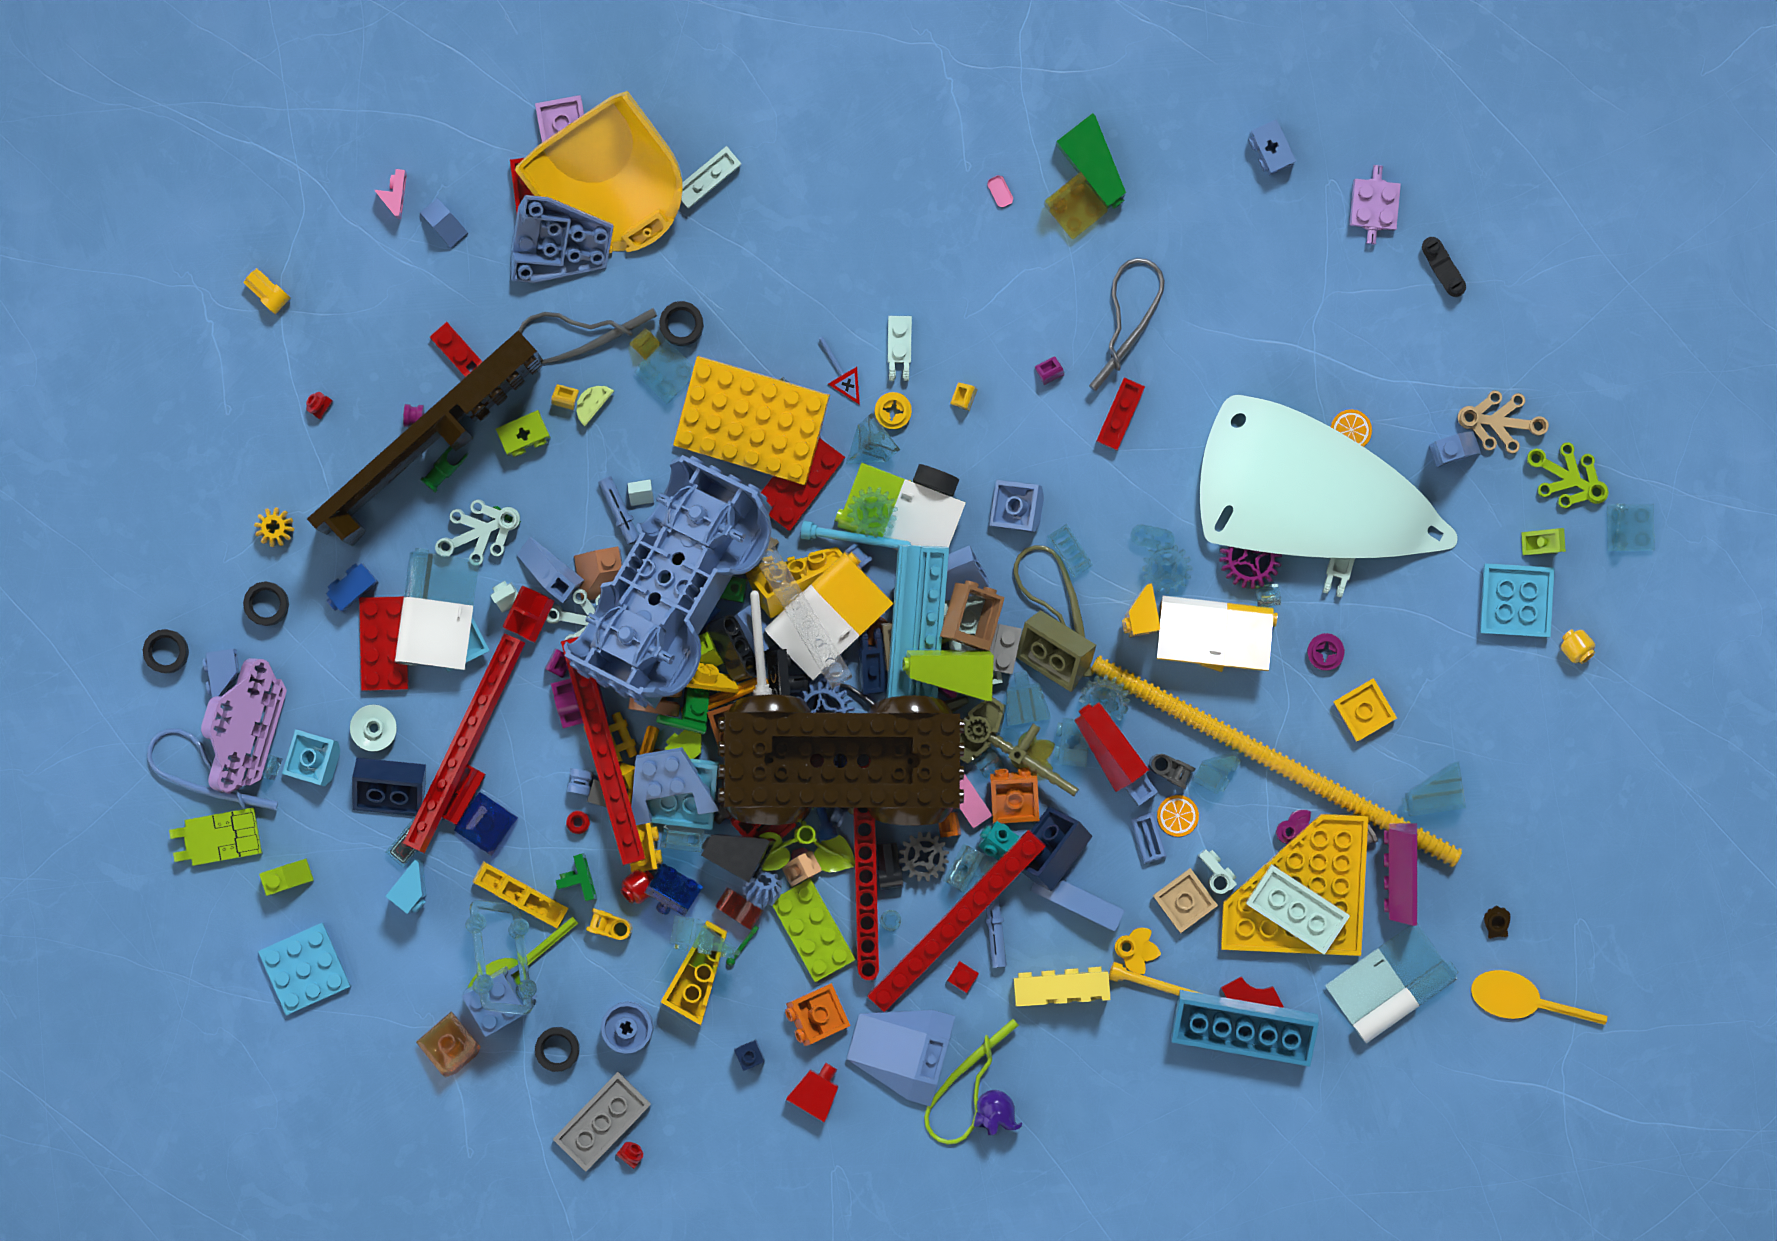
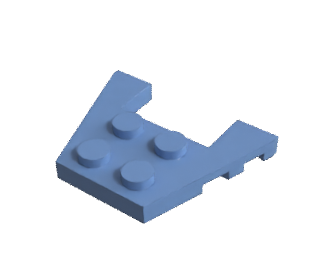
[631,747,720,825]

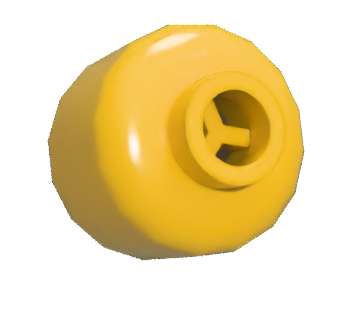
[1561,629,1596,664]

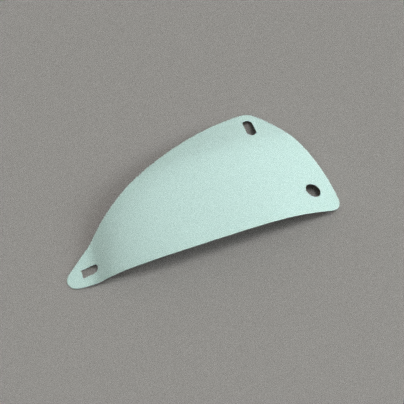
[1200,395,1458,558]

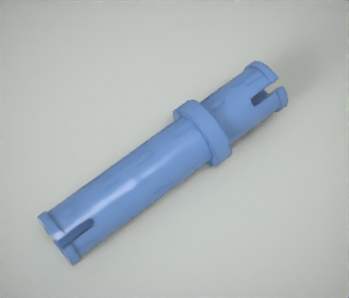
[598,476,639,545]
[985,896,1007,968]

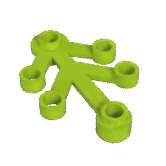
[1526,442,1609,508]

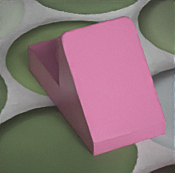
[375,169,407,219]

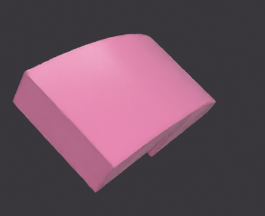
[960,774,993,828]

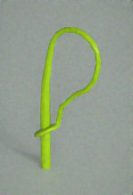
[924,1019,1019,1145]

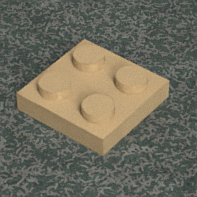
[1152,868,1218,933]

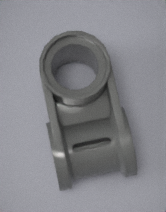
[1149,754,1196,790]

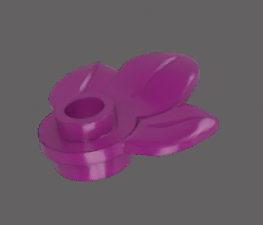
[1276,810,1311,845]

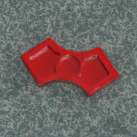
[1221,976,1284,1008]

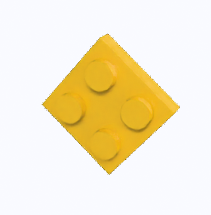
[1333,678,1397,742]

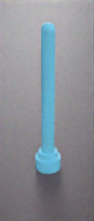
[801,521,911,549]

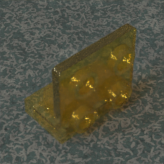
[1043,172,1108,239]

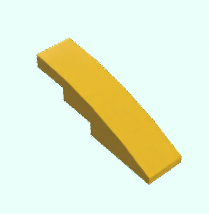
[472,861,568,928]

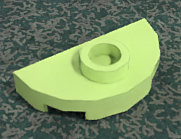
[576,386,614,426]

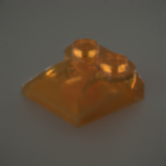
[416,1011,481,1078]

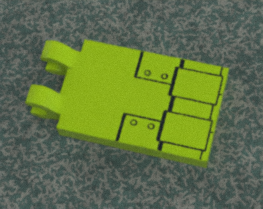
[169,807,262,866]

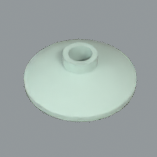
[350,705,397,751]

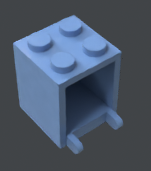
[462,964,537,1037]

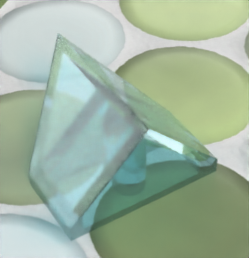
[846,413,900,464]

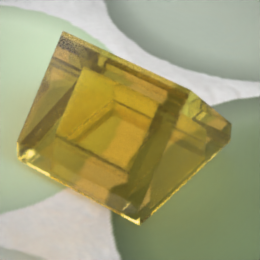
[629,328,662,360]

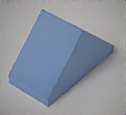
[420,198,468,248]

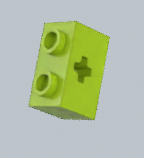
[496,410,550,457]

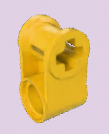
[586,908,633,940]

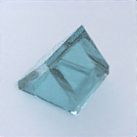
[972,748,1005,780]
[262,753,283,780]

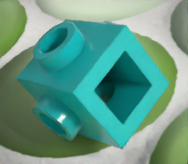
[978,821,1020,860]

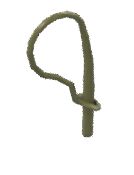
[1014,545,1092,677]

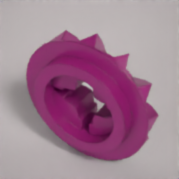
[1307,633,1345,670]

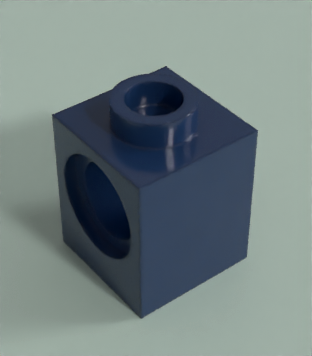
[734,1039,765,1071]

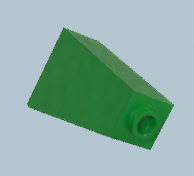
[1056,113,1126,209]

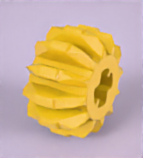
[254,507,295,547]

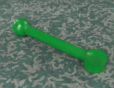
[726,925,759,966]

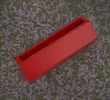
[442,764,486,825]

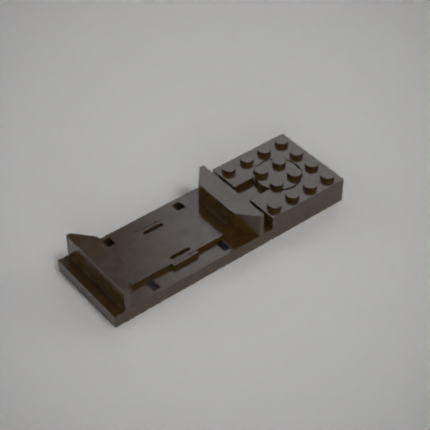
[307,330,543,546]

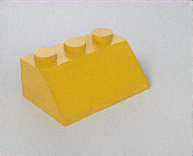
[1122,583,1161,638]

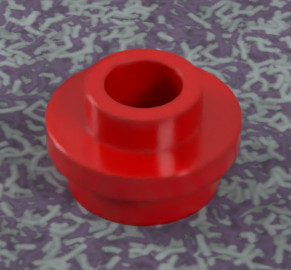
[566,811,590,834]

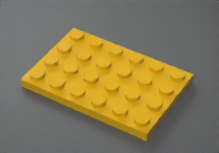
[673,356,831,485]

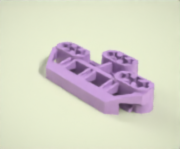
[201,658,287,794]

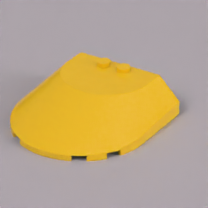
[515,91,683,253]

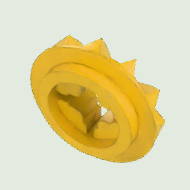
[875,392,912,429]

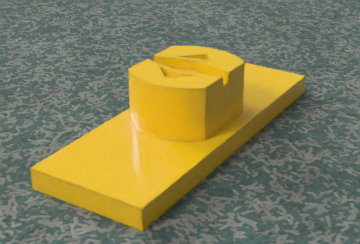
[686,663,739,693]

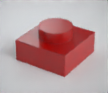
[947,961,979,993]

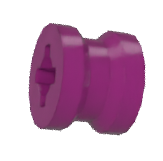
[403,404,425,427]

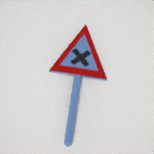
[819,337,860,405]

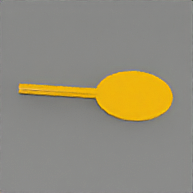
[1471,970,1608,1025]

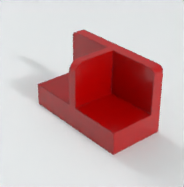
[503,586,555,643]

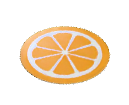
[1331,409,1372,447]
[1157,795,1199,837]

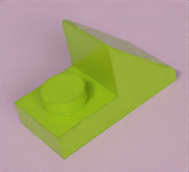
[1521,528,1566,555]

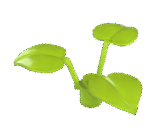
[758,808,855,872]

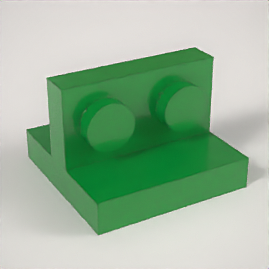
[555,853,597,901]

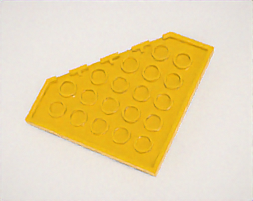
[1221,814,1368,956]

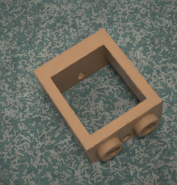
[940,580,1005,651]

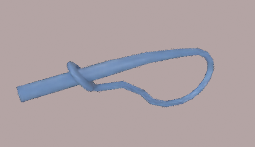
[147,729,278,810]

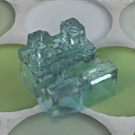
[943,844,997,894]

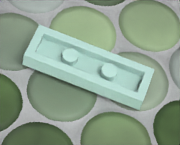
[681,146,742,209]

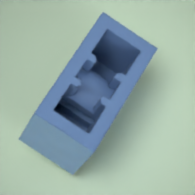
[1248,119,1296,176]

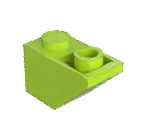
[665,730,702,759]

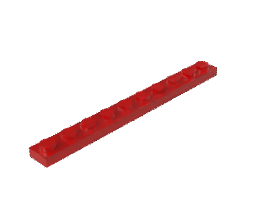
[403,633,525,854]
[561,637,646,866]
[867,829,1046,1012]

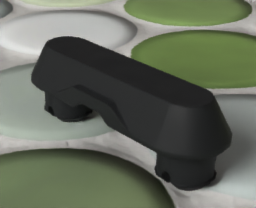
[1422,237,1466,297]

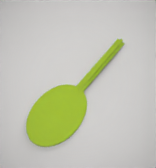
[468,916,578,991]

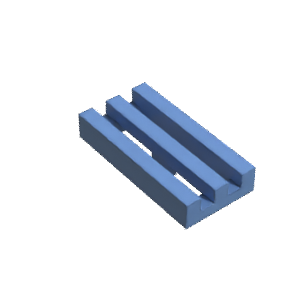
[1131,812,1167,863]

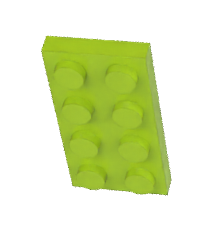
[773,878,856,982]

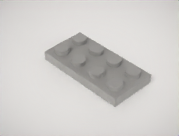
[553,1072,651,1172]

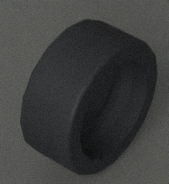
[659,301,704,346]
[913,464,959,496]
[243,581,289,626]
[142,629,189,674]
[535,1027,580,1072]

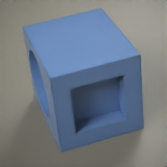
[1124,774,1158,806]

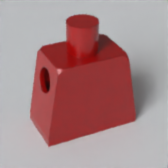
[786,1063,838,1122]

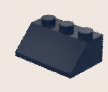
[352,758,426,816]
[1022,807,1093,891]

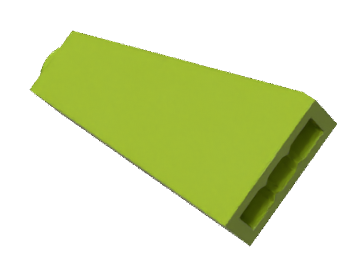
[902,650,994,701]

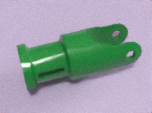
[420,446,469,493]

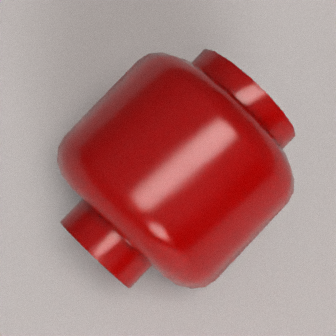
[620,869,656,904]

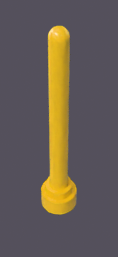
[1109,962,1203,996]

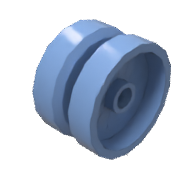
[601,1001,654,1054]

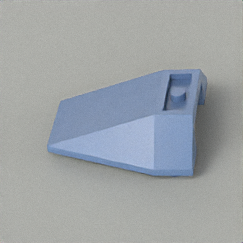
[511,195,614,283]
[847,1010,955,1106]

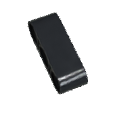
[708,615,757,682]

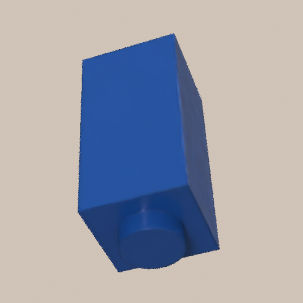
[326,563,378,612]

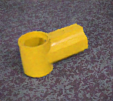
[243,268,291,315]

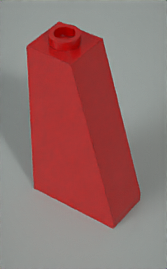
[1074,702,1149,792]

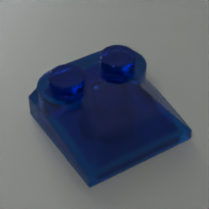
[454,792,519,856]

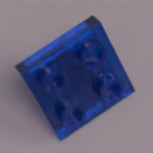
[644,863,703,916]

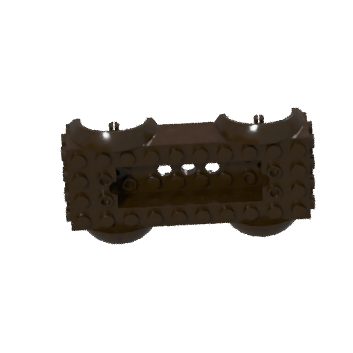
[718,694,964,826]

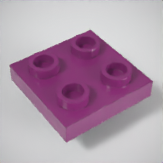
[551,678,608,729]

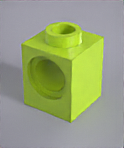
[699,632,723,667]

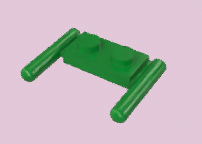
[656,687,710,735]

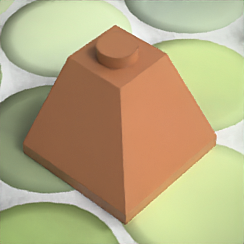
[574,546,623,600]

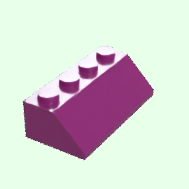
[1384,823,1417,926]

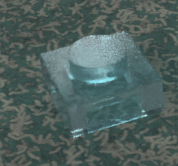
[1255,584,1281,607]

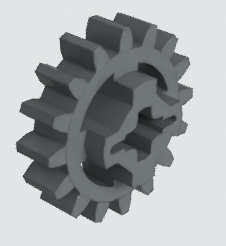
[899,832,949,882]

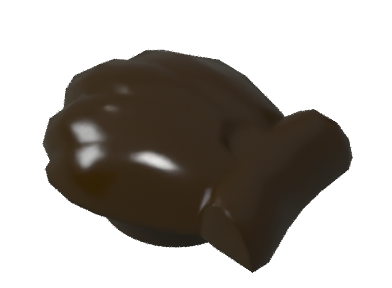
[1484,905,1510,939]

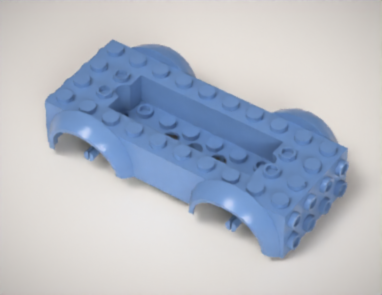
[564,455,772,709]

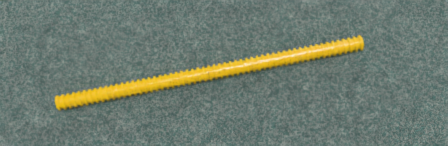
[1091,655,1462,867]

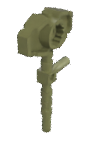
[960,697,1079,796]

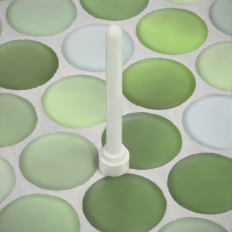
[750,590,772,696]

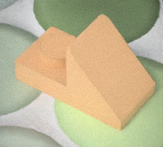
[782,851,821,887]

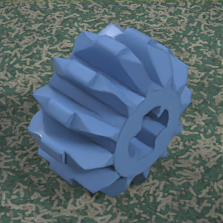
[742,870,782,908]

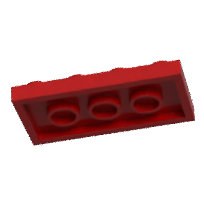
[761,438,845,531]
[359,596,409,691]

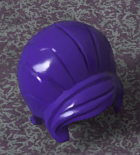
[974,1090,1022,1135]

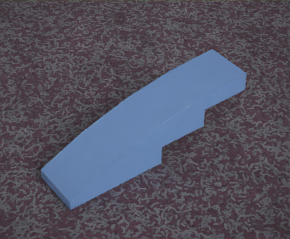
[1030,879,1125,932]

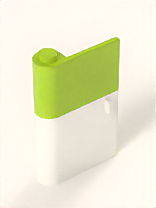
[834,462,966,550]

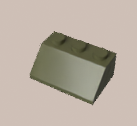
[1016,610,1096,692]

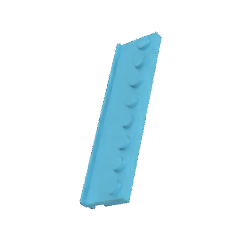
[886,544,949,698]

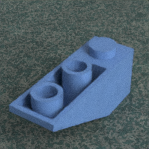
[517,537,584,603]

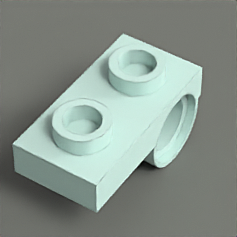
[490,581,518,613]
[1198,849,1237,894]

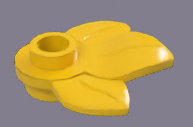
[1115,927,1161,974]

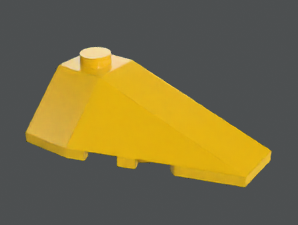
[745,547,843,618]

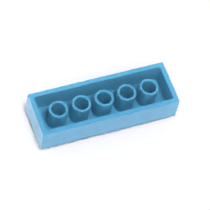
[1171,990,1319,1067]

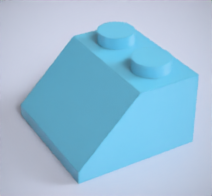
[385,859,427,914]

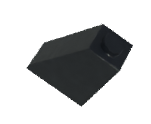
[701,834,776,883]

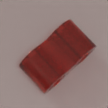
[715,887,764,930]

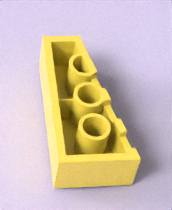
[1013,966,1111,1007]

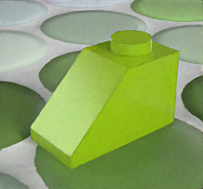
[259,858,314,896]

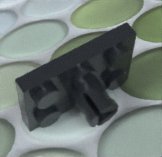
[765,649,808,696]

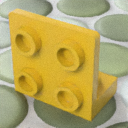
[630,823,663,873]

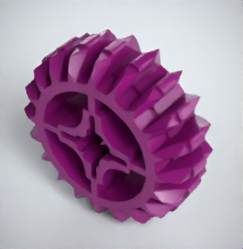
[1219,546,1282,589]

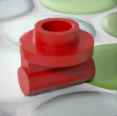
[306,392,333,420]
[616,1142,643,1169]

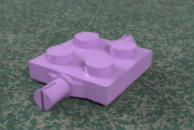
[1349,165,1401,245]

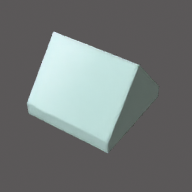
[628,480,654,506]

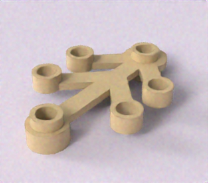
[1458,390,1549,454]

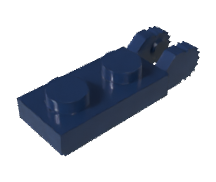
[859,628,886,695]

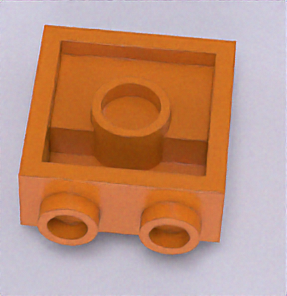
[990,767,1040,824]
[785,983,850,1046]

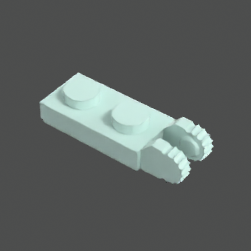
[888,316,912,381]
[1323,558,1355,598]

